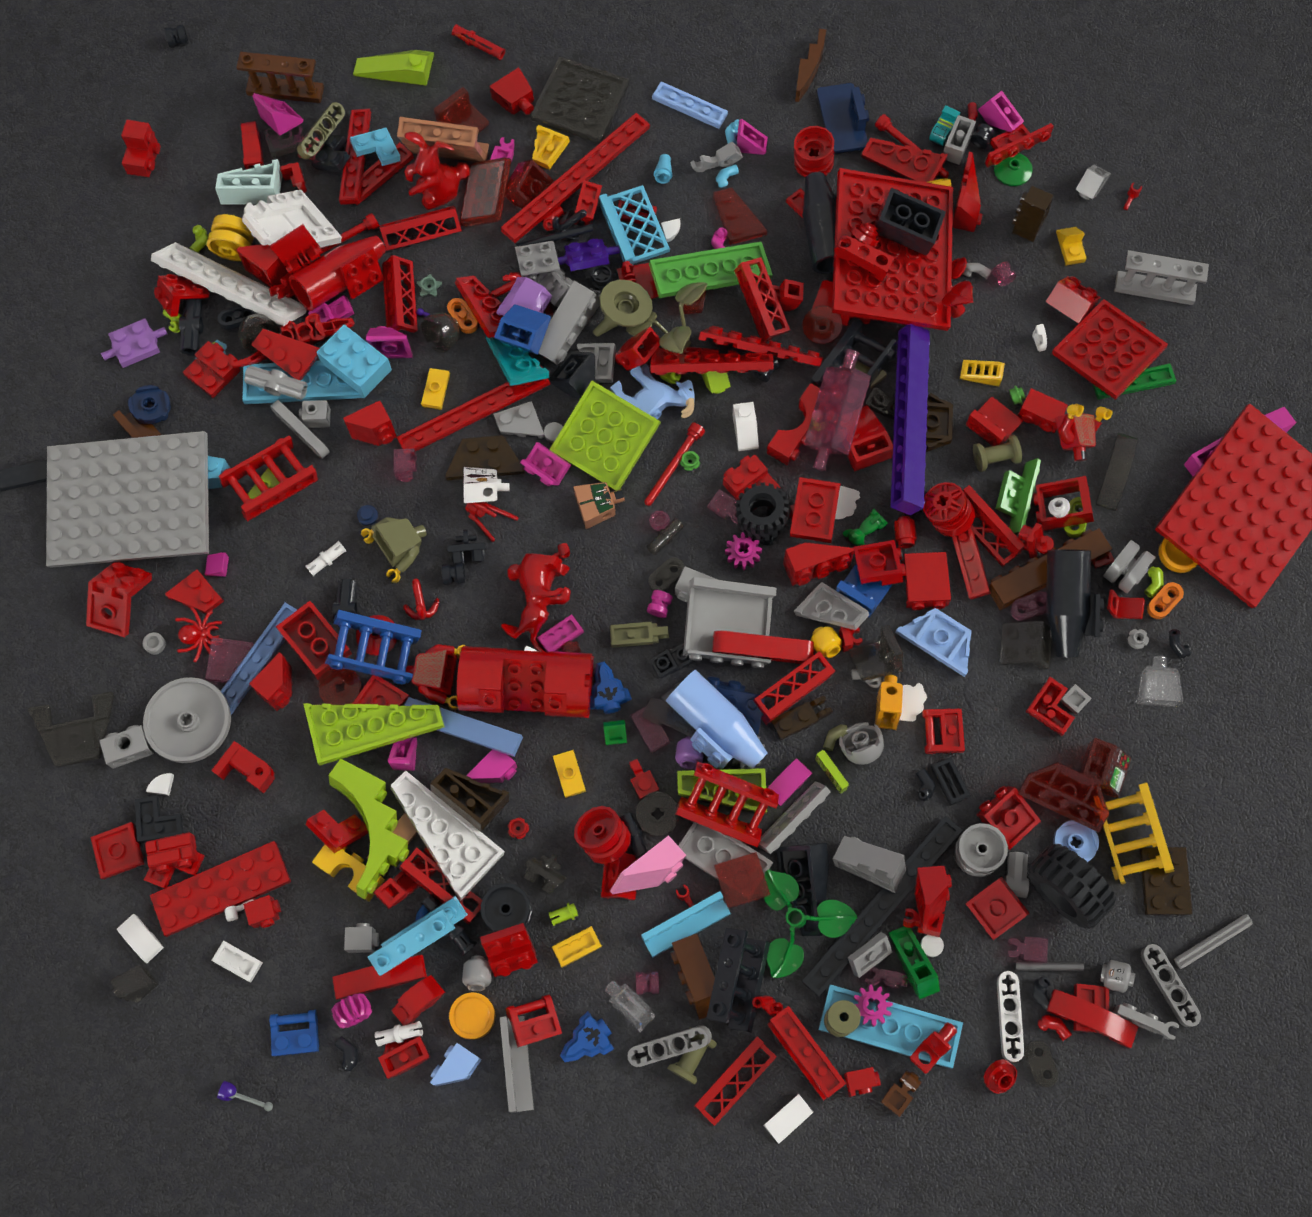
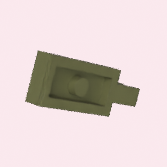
[610,622,669,648]

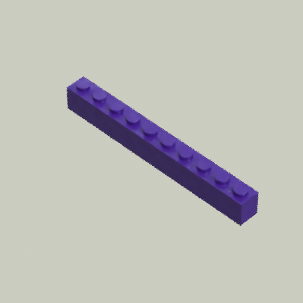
[891,324,930,515]

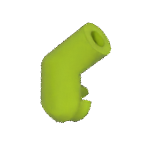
[163,309,182,333]
[1144,566,1164,598]

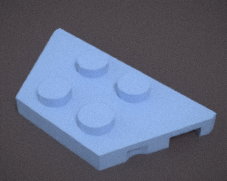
[895,608,971,677]

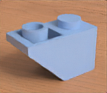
[430,1043,482,1086]

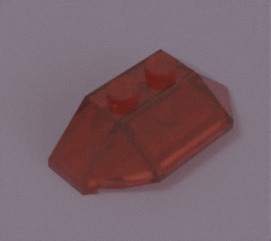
[1018,762,1109,832]

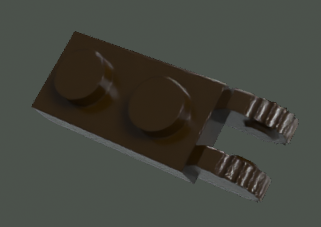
[771,696,833,741]

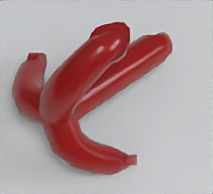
[490,272,524,298]
[403,578,439,620]

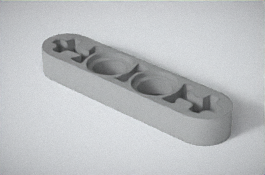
[270,400,329,459]
[1141,944,1201,1027]
[627,1025,712,1067]

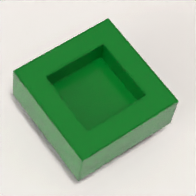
[603,720,627,745]

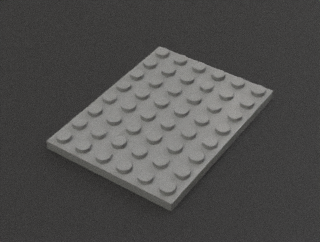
[46,431,209,568]

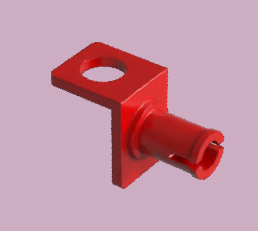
[909,1022,957,1074]

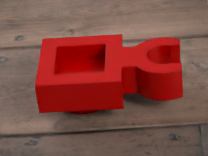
[903,908,945,937]

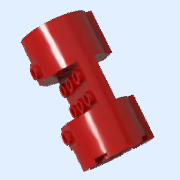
[457,646,594,718]

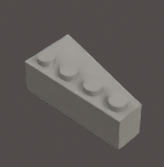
[538,281,600,365]

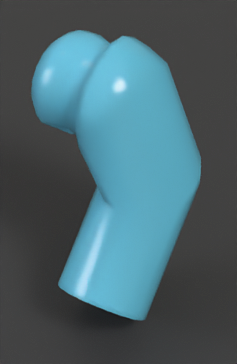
[725,119,739,145]
[716,164,739,188]

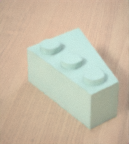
[215,159,282,204]

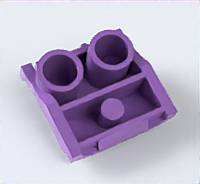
[497,277,552,316]

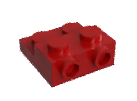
[183,341,241,398]
[723,455,781,510]
[853,540,906,586]
[976,786,1041,850]
[480,923,538,977]

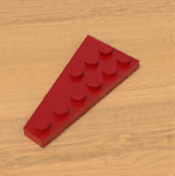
[698,326,823,367]
[650,347,774,375]

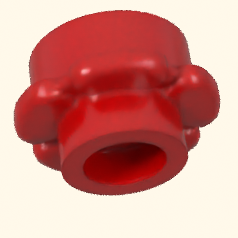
[508,818,529,839]

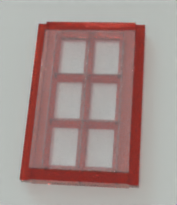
[459,157,511,227]

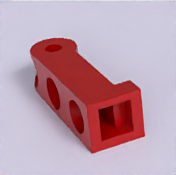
[241,121,264,170]
[834,236,894,282]

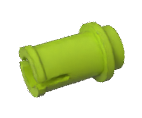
[549,903,578,926]

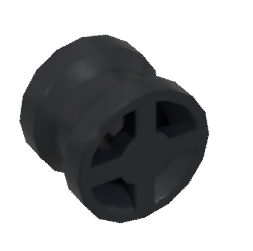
[970,123,995,149]

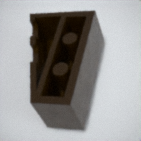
[1012,186,1054,242]
[430,768,509,832]

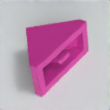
[737,119,768,155]
[388,737,417,771]

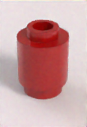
[894,516,917,549]

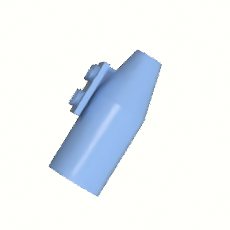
[666,669,768,770]

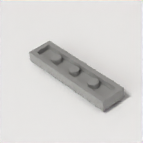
[758,781,830,854]

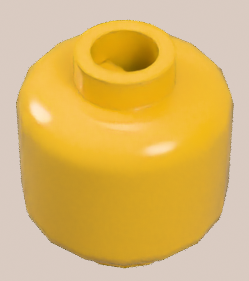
[810,626,842,658]

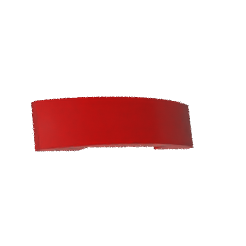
[374,847,436,909]
[1046,989,1138,1048]

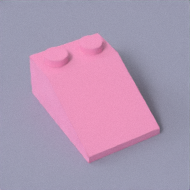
[610,836,686,894]

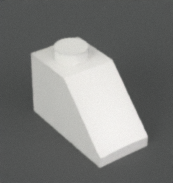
[732,402,759,451]

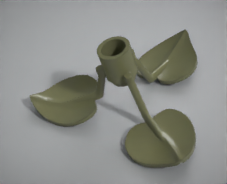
[626,282,708,354]

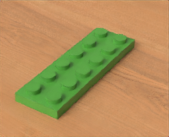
[649,242,773,298]

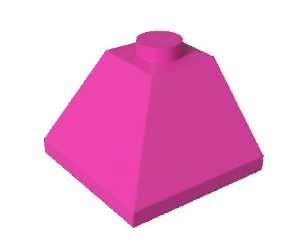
[366,326,412,358]

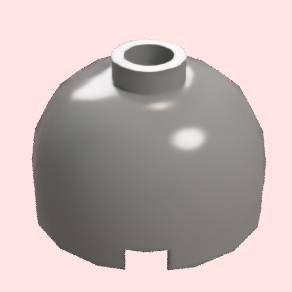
[839,722,884,765]

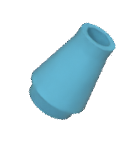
[654,154,673,184]

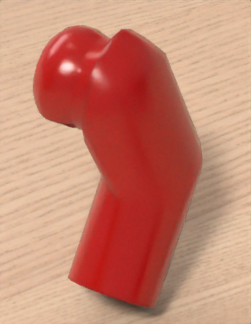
[967,102,978,121]
[752,995,783,1016]
[1038,1015,1072,1041]

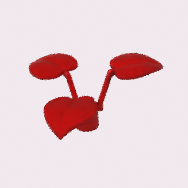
[941,257,973,318]

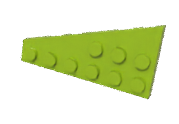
[303,703,445,765]

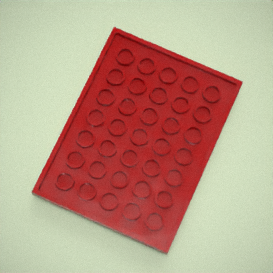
[832,168,953,331]
[1154,404,1312,608]

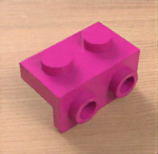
[520,442,571,486]

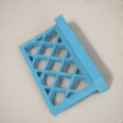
[599,185,670,265]

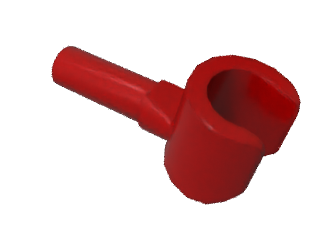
[1123,183,1142,210]
[552,543,570,558]
[676,885,694,907]

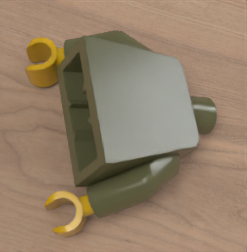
[361,517,427,583]

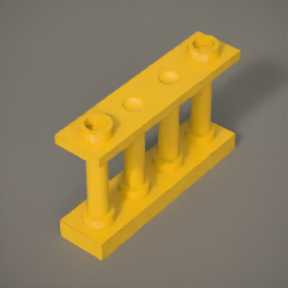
[1092,783,1174,884]

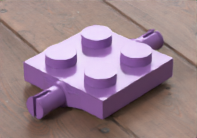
[101,319,168,368]

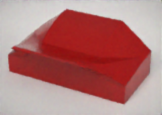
[378,1036,430,1079]

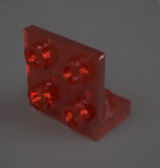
[434,87,489,133]

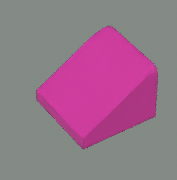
[205,552,229,577]

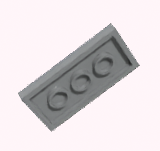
[678,822,773,900]

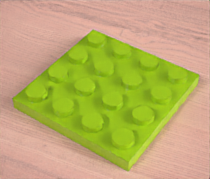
[549,381,661,491]

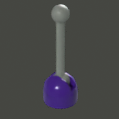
[217,1081,273,1111]

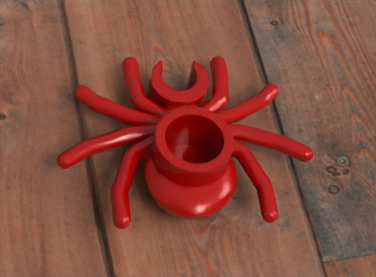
[175,606,223,663]

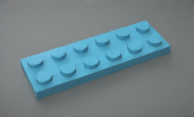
[243,361,364,404]
[818,985,963,1069]

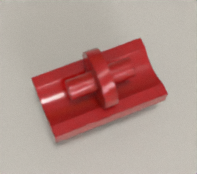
[1018,523,1054,558]

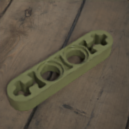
[297,102,345,159]

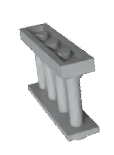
[1114,250,1209,305]

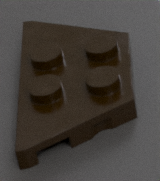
[926,393,953,452]
[446,435,525,481]

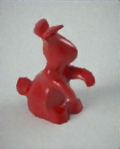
[404,132,470,210]
[501,554,571,652]

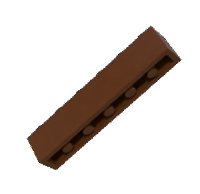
[989,528,1112,611]

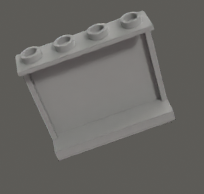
[683,577,777,668]

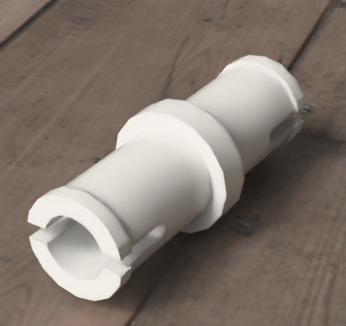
[306,541,346,576]
[375,1021,423,1046]

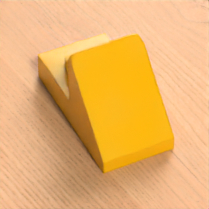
[1056,227,1087,266]

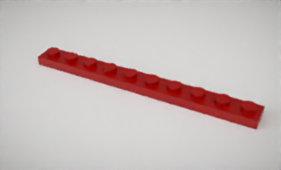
[501,113,650,243]

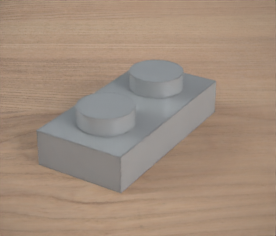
[848,932,892,978]

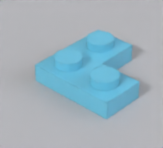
[350,128,401,166]

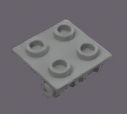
[515,241,560,281]

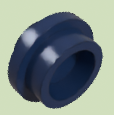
[357,505,378,525]

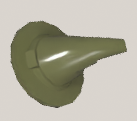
[593,279,653,337]

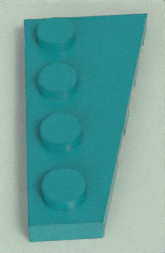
[485,334,549,386]

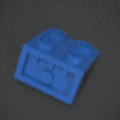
[835,565,892,618]

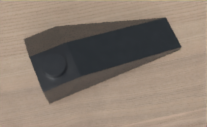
[776,843,829,936]

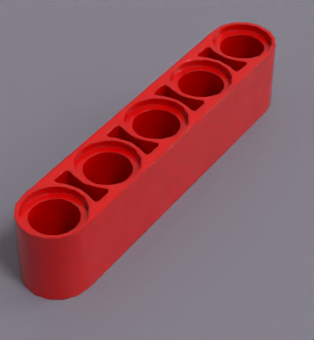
[712,631,814,664]

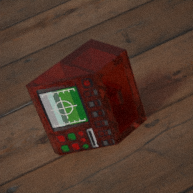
[1076,738,1131,799]

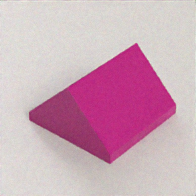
[253,93,304,135]

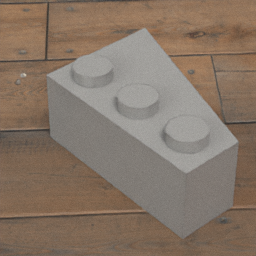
[833,836,906,893]

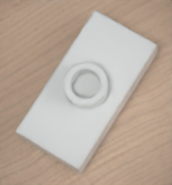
[211,941,263,982]

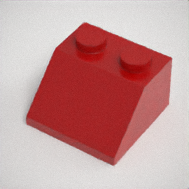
[236,244,288,287]
[343,401,397,446]
[249,652,292,711]
[914,866,952,931]

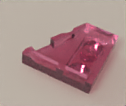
[205,637,254,683]

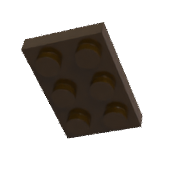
[1140,847,1192,915]

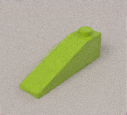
[353,50,434,85]

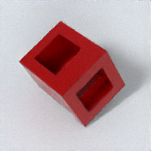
[844,1067,881,1097]

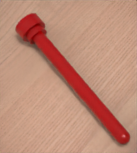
[875,114,949,178]
[320,213,380,255]
[644,422,705,506]

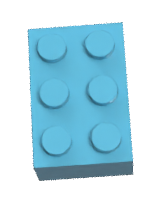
[316,325,392,398]

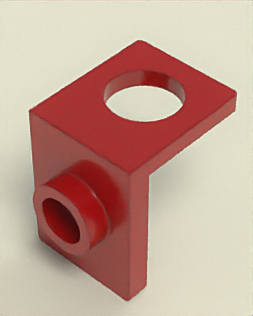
[1107,589,1145,619]

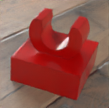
[839,626,863,652]

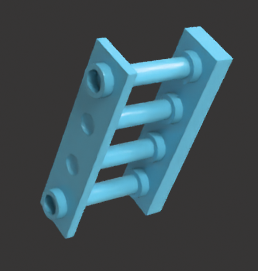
[368,896,468,976]

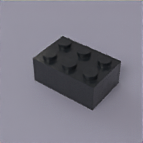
[874,188,946,256]

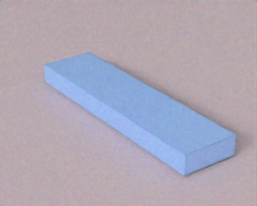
[652,82,728,129]

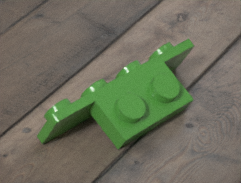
[995,458,1041,535]

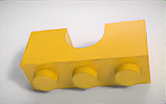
[312,845,385,902]

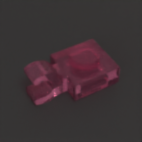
[865,967,908,989]

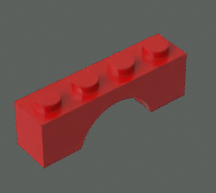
[767,383,832,466]

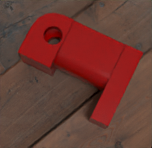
[211,741,275,793]

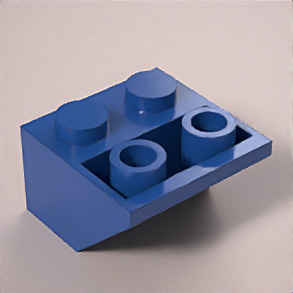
[494,304,551,355]

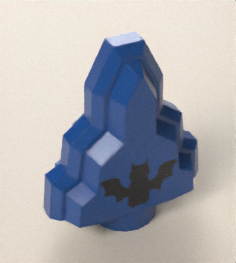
[590,662,632,714]
[560,1011,614,1062]

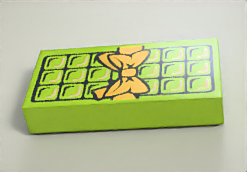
[815,750,849,794]

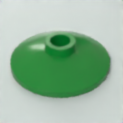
[994,153,1032,186]

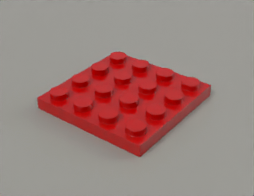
[1052,299,1168,400]

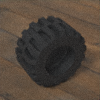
[736,483,789,540]

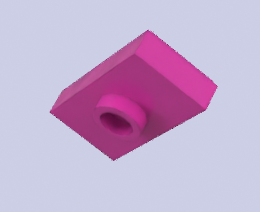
[537,614,584,652]

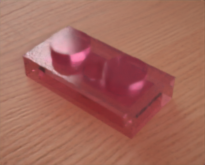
[631,705,670,753]

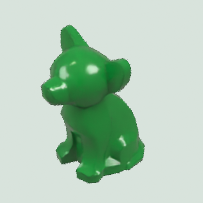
[843,509,888,546]

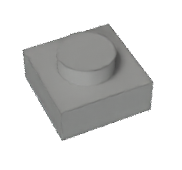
[1060,684,1092,715]

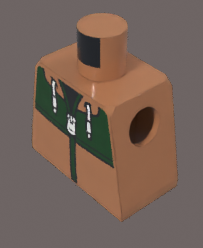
[574,482,625,529]

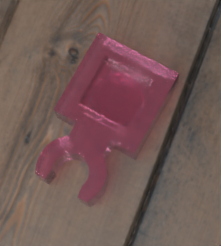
[707,489,738,524]
[1008,937,1048,963]

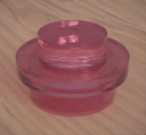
[649,511,670,531]

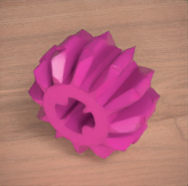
[331,993,372,1028]

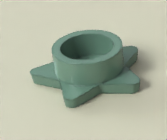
[417,274,442,297]

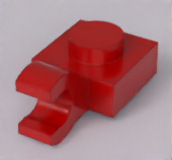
[269,271,297,299]
[629,759,659,800]

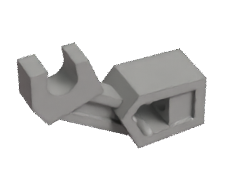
[690,142,743,172]

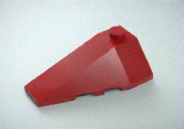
[952,152,983,232]

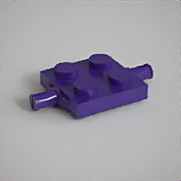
[557,239,620,271]

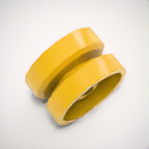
[206,214,254,261]

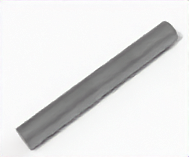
[1014,962,1084,971]

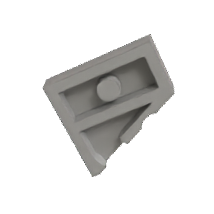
[577,343,616,383]
[494,401,545,439]

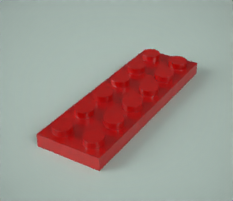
[150,841,291,937]

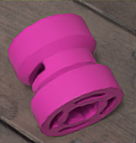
[647,590,673,618]

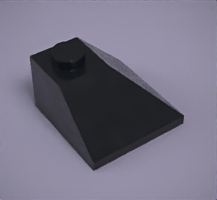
[549,351,595,399]

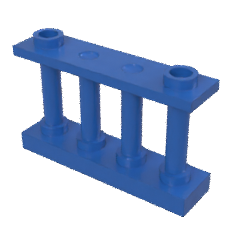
[325,610,422,684]

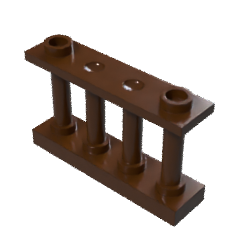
[236,52,324,103]

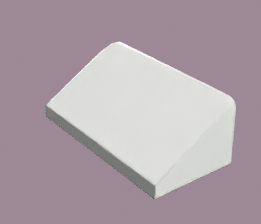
[763,1094,813,1144]

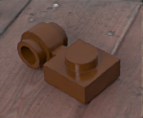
[881,1070,922,1117]

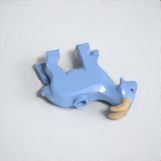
[610,364,695,419]

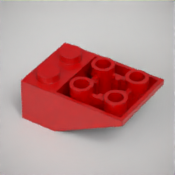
[830,405,893,472]
[783,542,854,586]

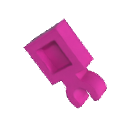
[490,137,514,168]

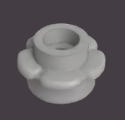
[1128,629,1149,649]

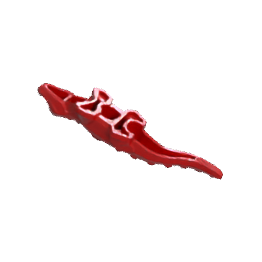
[231,313,355,368]

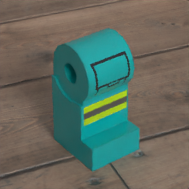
[929,105,961,146]

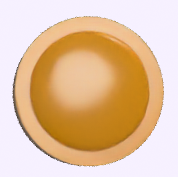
[1158,538,1198,573]
[449,992,496,1040]

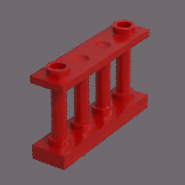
[218,435,318,522]
[676,761,779,847]
[767,1006,847,1101]

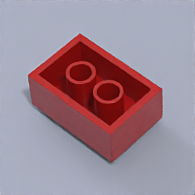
[276,601,352,680]

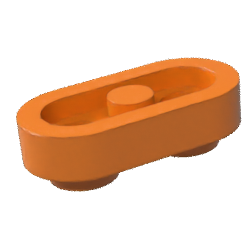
[447,298,478,334]
[1147,582,1184,619]

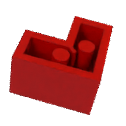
[121,120,160,177]

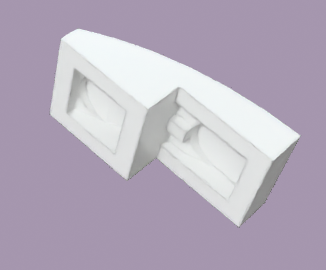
[117,914,164,963]

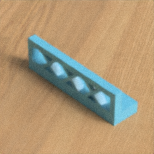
[642,891,731,958]

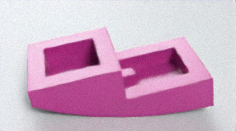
[308,295,354,322]
[768,758,813,806]

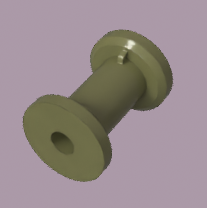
[973,435,1022,472]
[824,1000,861,1037]
[667,1027,717,1085]

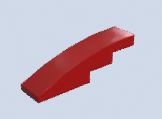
[332,955,427,999]

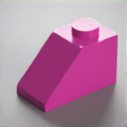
[978,91,1024,132]
[466,749,517,783]

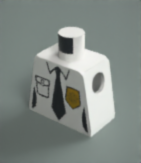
[464,467,509,503]

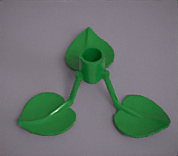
[762,870,857,978]

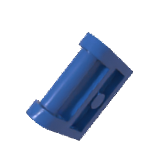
[269,1010,319,1057]

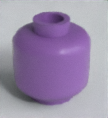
[675,736,704,770]

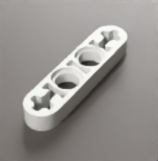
[997,971,1024,1063]

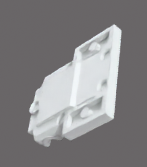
[242,190,342,247]

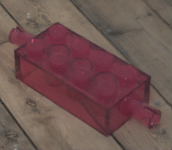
[804,349,871,471]

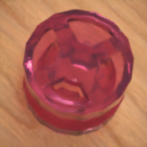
[991,261,1016,286]

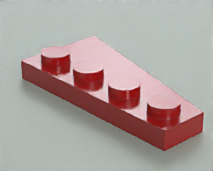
[861,138,948,183]
[455,276,503,338]

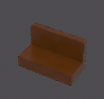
[113,410,161,438]

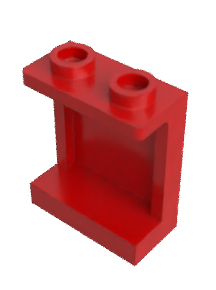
[902,552,951,610]

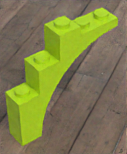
[329,758,409,899]

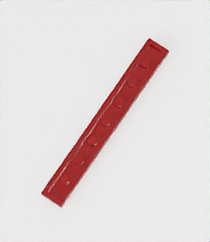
[397,366,550,456]

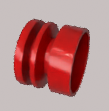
[794,126,834,177]
[923,482,975,537]

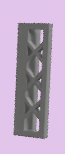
[500,1016,534,1113]

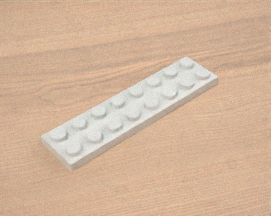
[151,242,307,326]

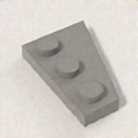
[794,582,869,630]

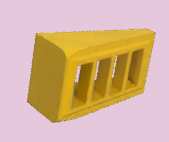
[960,360,1005,387]

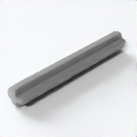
[1174,914,1253,969]

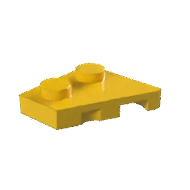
[532,125,570,170]

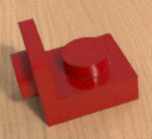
[280,162,307,193]

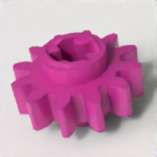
[725,532,762,570]
[853,985,893,1027]

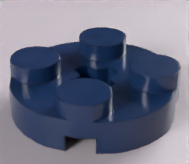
[128,385,171,424]

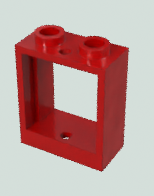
[1033,476,1094,531]

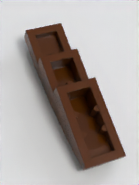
[795,29,827,102]

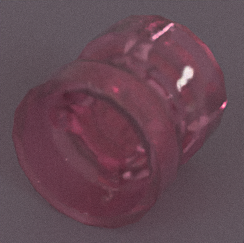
[636,971,659,995]

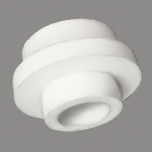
[1048,498,1070,518]

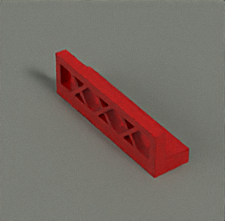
[379,206,462,251]
[382,255,418,333]
[734,257,790,342]
[963,485,1025,567]
[753,651,835,725]
[399,848,482,925]
[694,1036,777,1126]

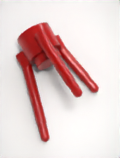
[465,502,519,542]

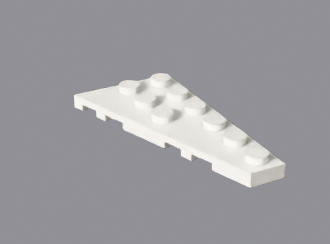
[391,771,504,901]

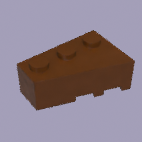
[670,933,715,1020]

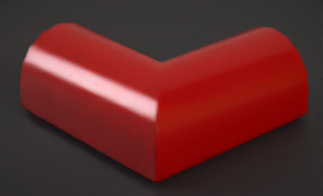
[1026,677,1075,736]

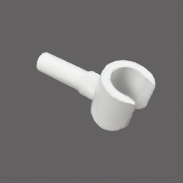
[225,899,253,921]

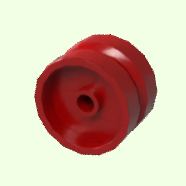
[574,806,631,864]

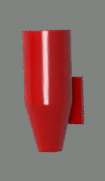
[289,236,386,311]

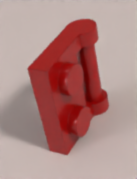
[922,709,965,754]
[506,994,562,1048]

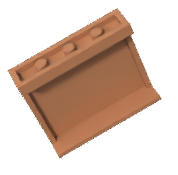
[397,117,489,163]

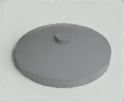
[143,677,231,763]

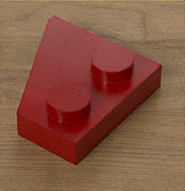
[165,570,224,614]

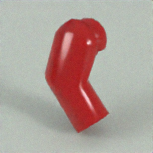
[543,206,565,231]

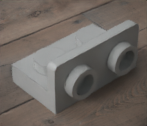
[535,268,573,307]

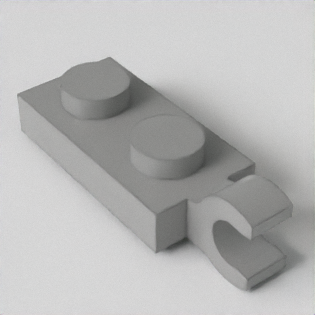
[1113,1003,1179,1040]

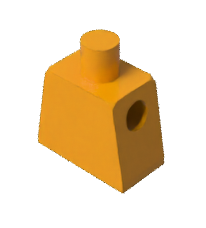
[875,675,903,730]

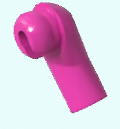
[711,227,727,249]

